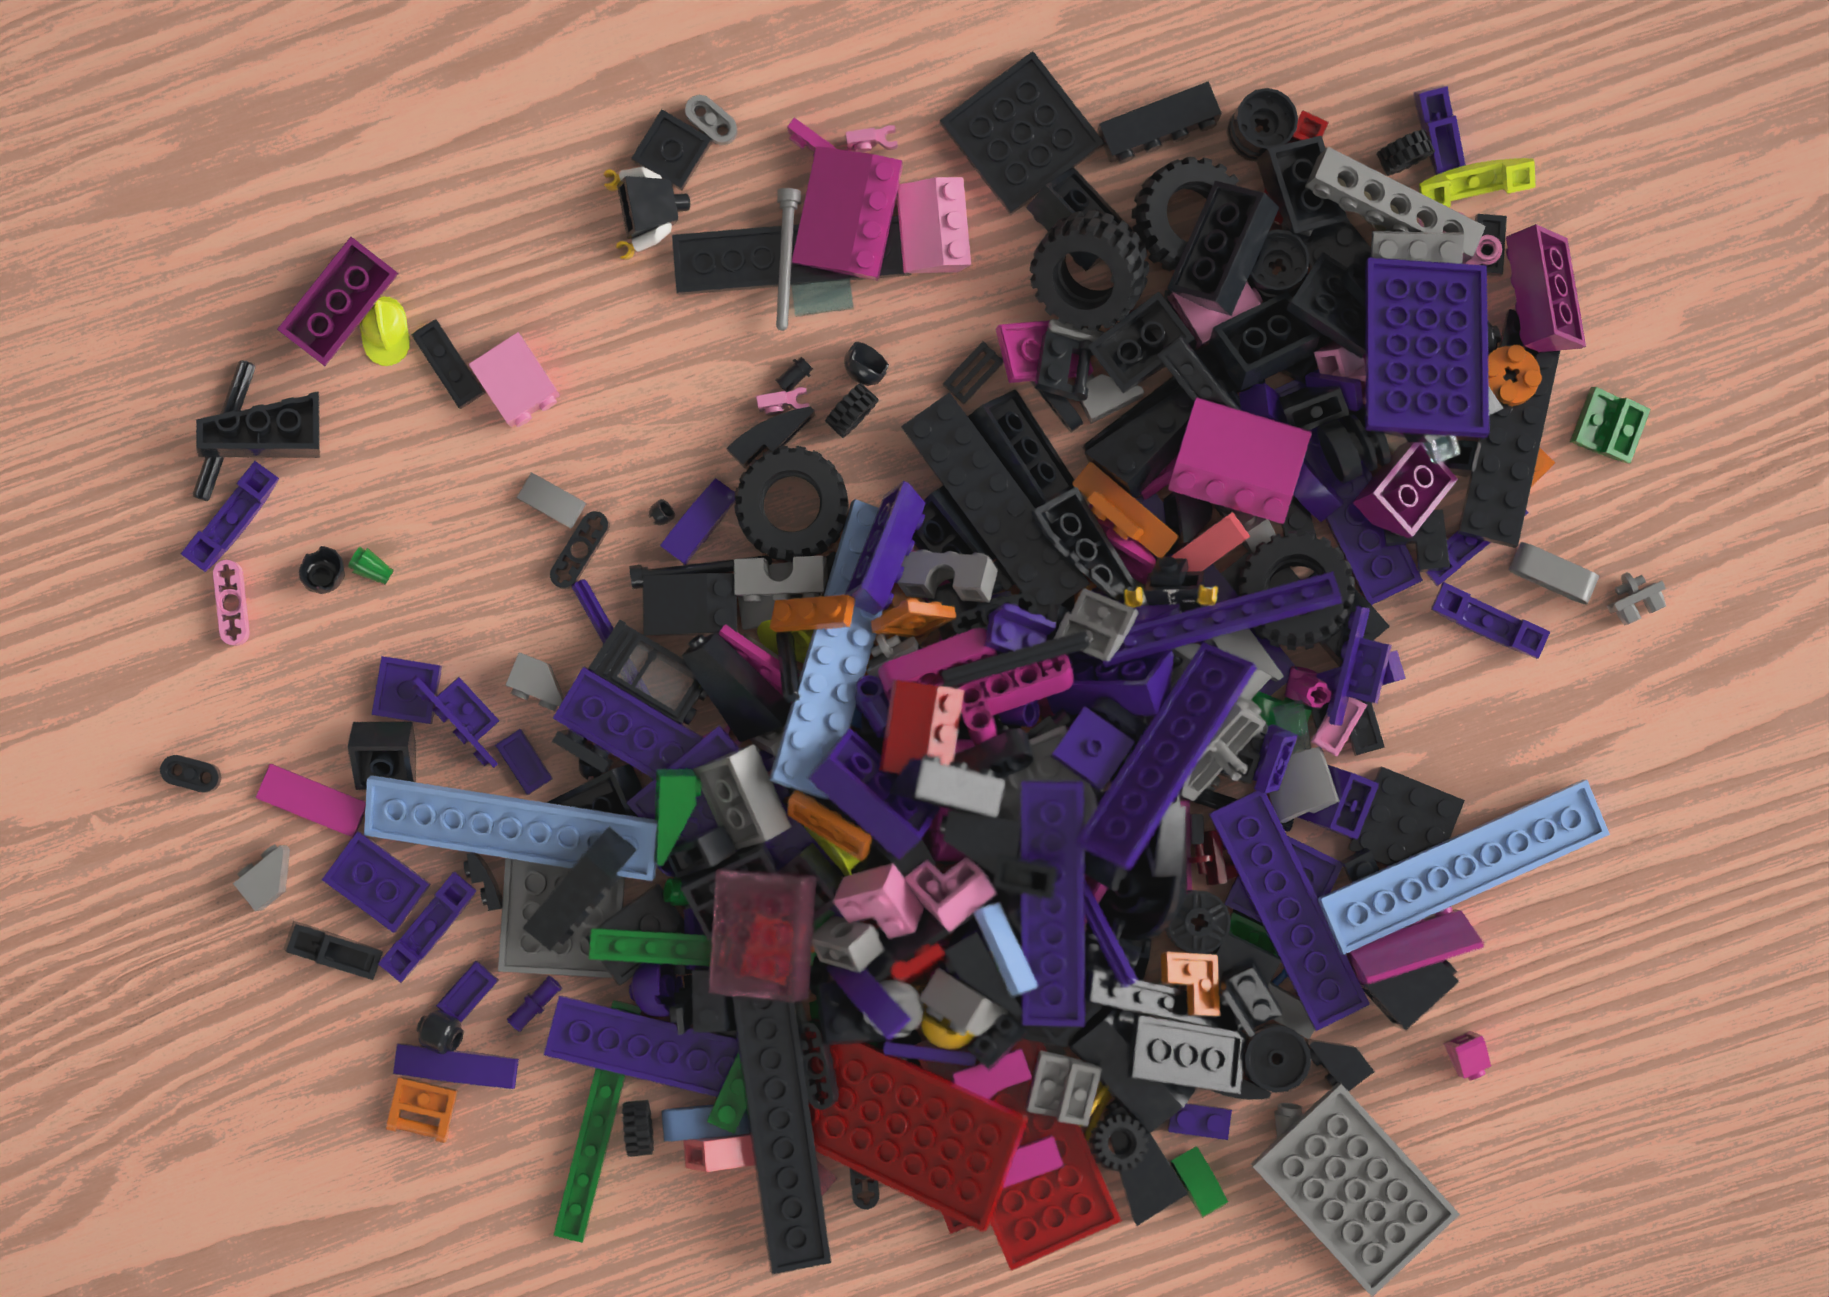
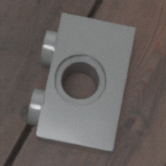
[809,916,884,972]

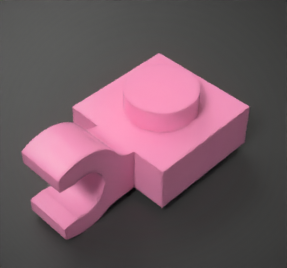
[845,125,898,153]
[756,387,809,415]

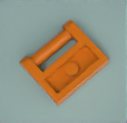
[386,1077,458,1143]

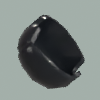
[844,342,889,386]
[299,546,345,594]

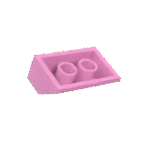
[897,177,971,273]

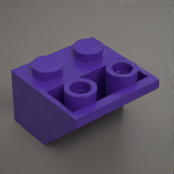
[1297,765,1379,839]

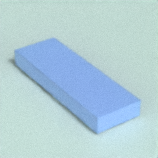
[974,902,1038,997]

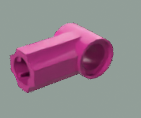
[1284,666,1332,708]

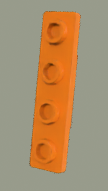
[1073,462,1179,558]

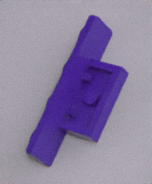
[1327,606,1392,726]
[412,675,499,768]

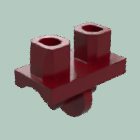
[1188,830,1238,885]

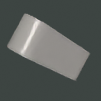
[1509,542,1600,604]

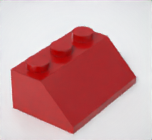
[879,679,964,774]

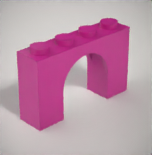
[950,1048,1063,1188]

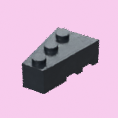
[681,842,777,940]

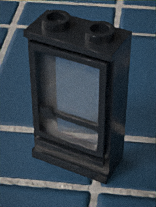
[588,620,708,725]

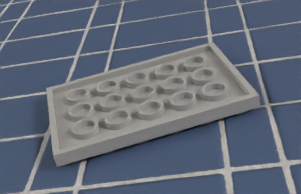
[1251,1082,1460,1297]

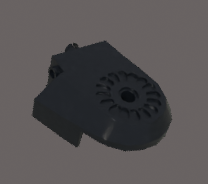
[1096,778,1187,941]

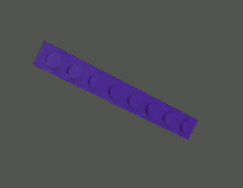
[1104,572,1342,667]

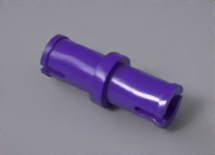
[507,976,562,1032]

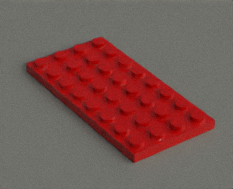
[806,1019,1028,1232]
[913,1036,1122,1271]

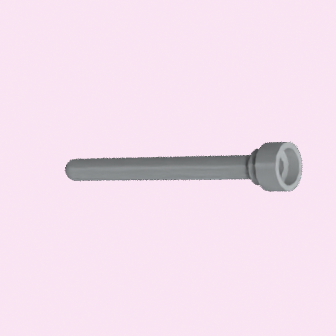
[776,188,801,331]

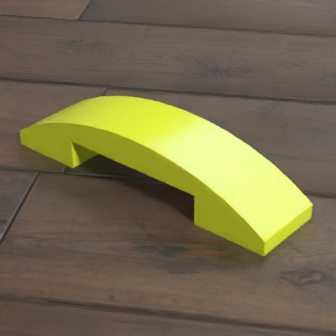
[1419,158,1536,207]

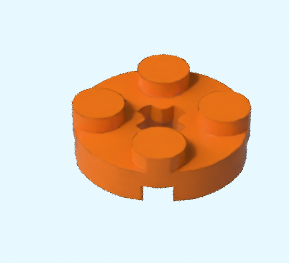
[1488,345,1542,406]

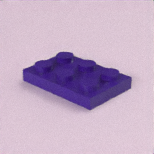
[322,831,431,933]

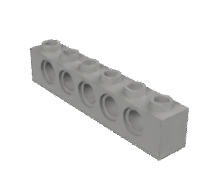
[1305,147,1486,264]

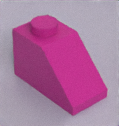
[1443,1031,1491,1081]

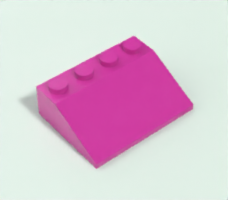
[792,146,903,281]
[1168,397,1312,524]
[1346,907,1485,984]

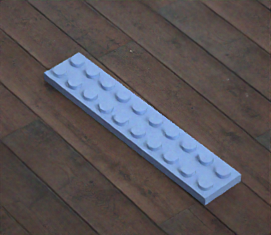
[769,499,883,800]
[364,775,658,881]
[1317,779,1610,954]

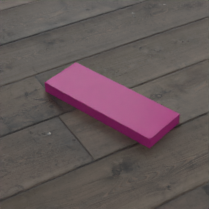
[256,764,366,837]

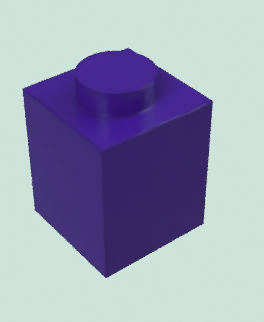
[1239,383,1283,423]

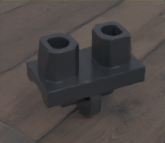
[967,1013,1028,1071]

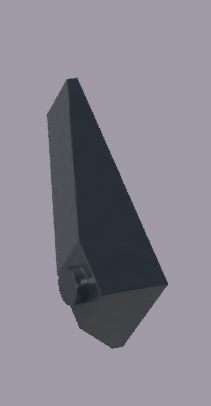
[1031,487,1138,602]

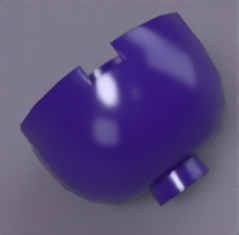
[629,963,683,1017]

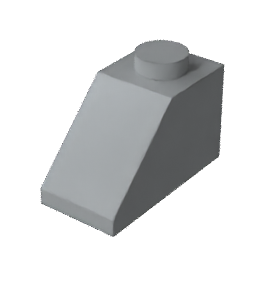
[1079,374,1144,424]

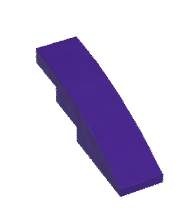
[393,1043,519,1089]

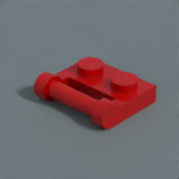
[890,944,945,985]

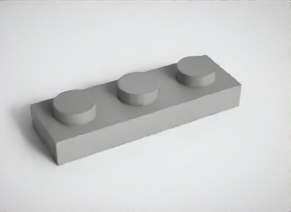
[1370,231,1464,264]

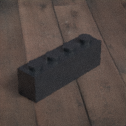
[1097,81,1222,163]

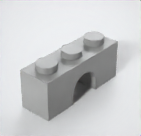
[897,550,998,602]
[734,556,828,602]

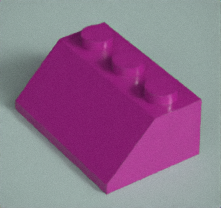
[1353,442,1458,538]

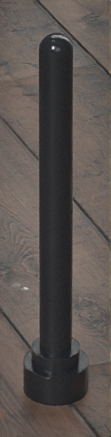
[629,555,772,589]

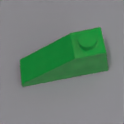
[655,769,701,865]

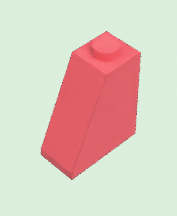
[1171,512,1250,572]
[683,1133,755,1172]

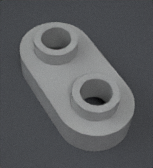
[685,95,737,145]

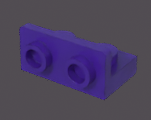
[985,604,1056,653]
[1253,724,1298,794]

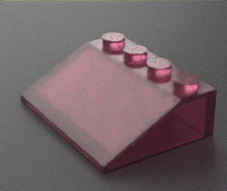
[709,870,816,1002]

